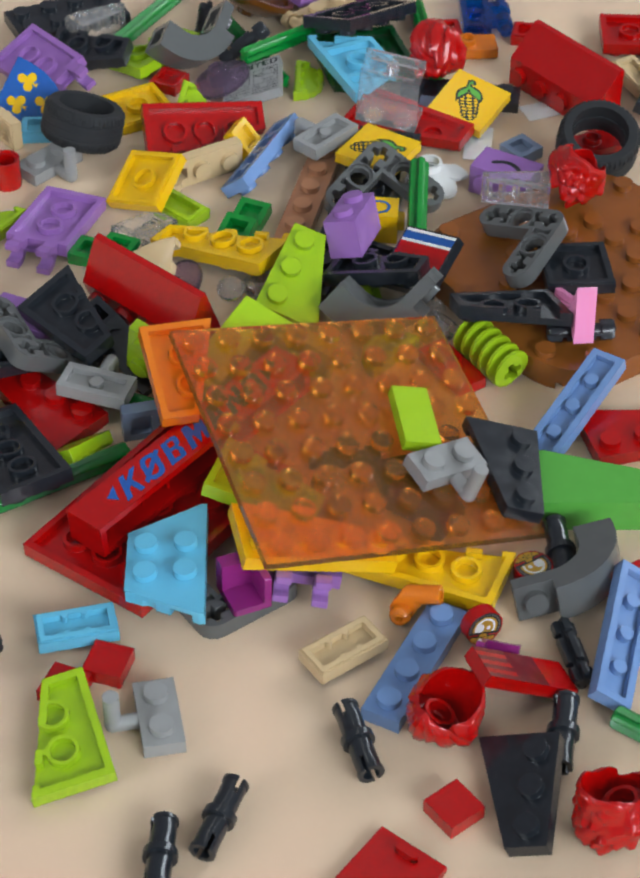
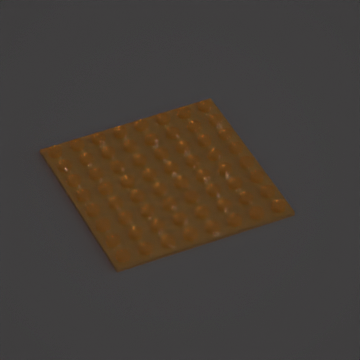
[169,316,545,570]

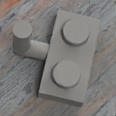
[293,113,358,161]
[20,143,83,187]
[56,354,138,410]
[403,437,489,502]
[102,677,186,758]

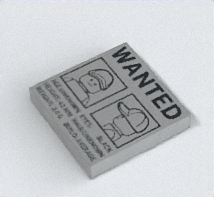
[223,55,283,102]

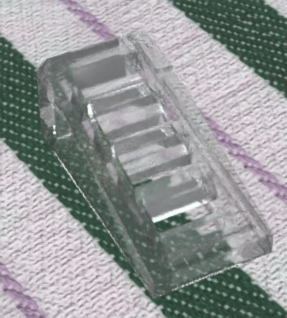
[65,2,126,37]
[481,171,551,209]
[111,211,178,248]

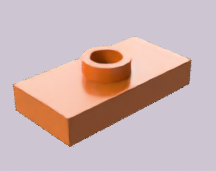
[460,33,498,59]

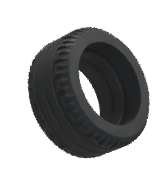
[41,90,125,154]
[555,100,640,177]

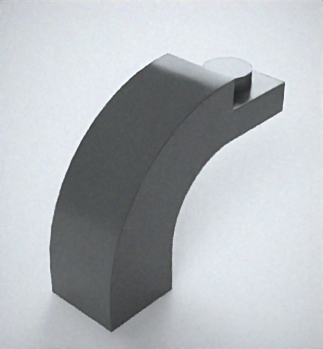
[145,0,235,69]
[318,267,444,337]
[510,518,621,621]

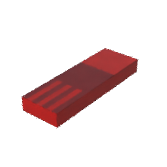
[464,646,579,699]

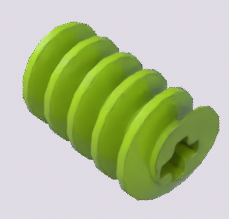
[453,320,528,387]

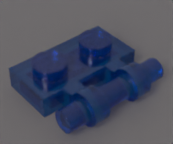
[458,0,513,37]

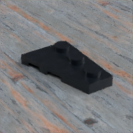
[54,26,134,71]
[323,248,431,288]
[17,265,115,366]
[449,289,573,327]
[462,416,545,524]
[479,731,565,857]

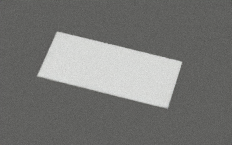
[519,102,561,121]
[462,128,494,160]

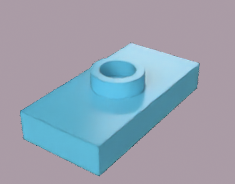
[33,602,120,654]

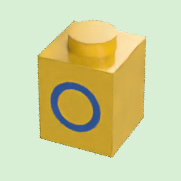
[374,197,405,244]

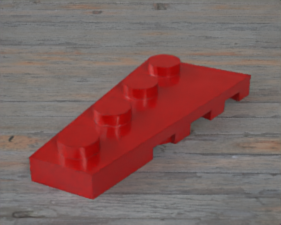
[344,90,475,152]
[140,101,266,153]
[0,372,109,450]
[580,410,640,465]

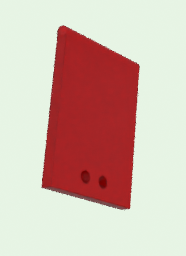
[335,826,447,878]

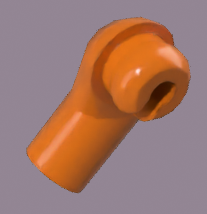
[389,584,444,626]

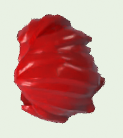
[408,18,467,79]
[547,144,607,209]
[405,667,486,749]
[571,766,640,856]

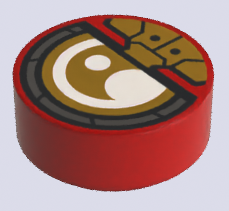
[513,551,553,579]
[460,604,503,645]

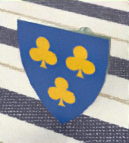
[0,56,59,123]

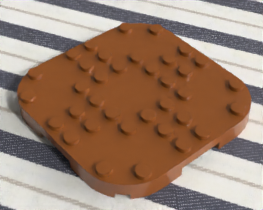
[434,174,640,389]

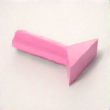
[553,287,598,344]

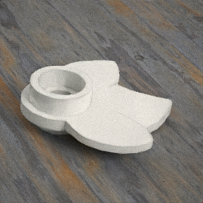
[408,154,469,199]

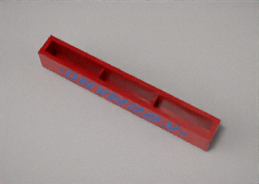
[66,348,310,558]

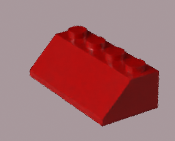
[509,20,624,131]
[83,233,221,342]

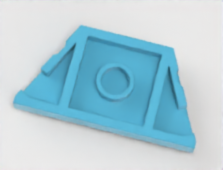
[307,35,398,104]
[124,503,209,625]

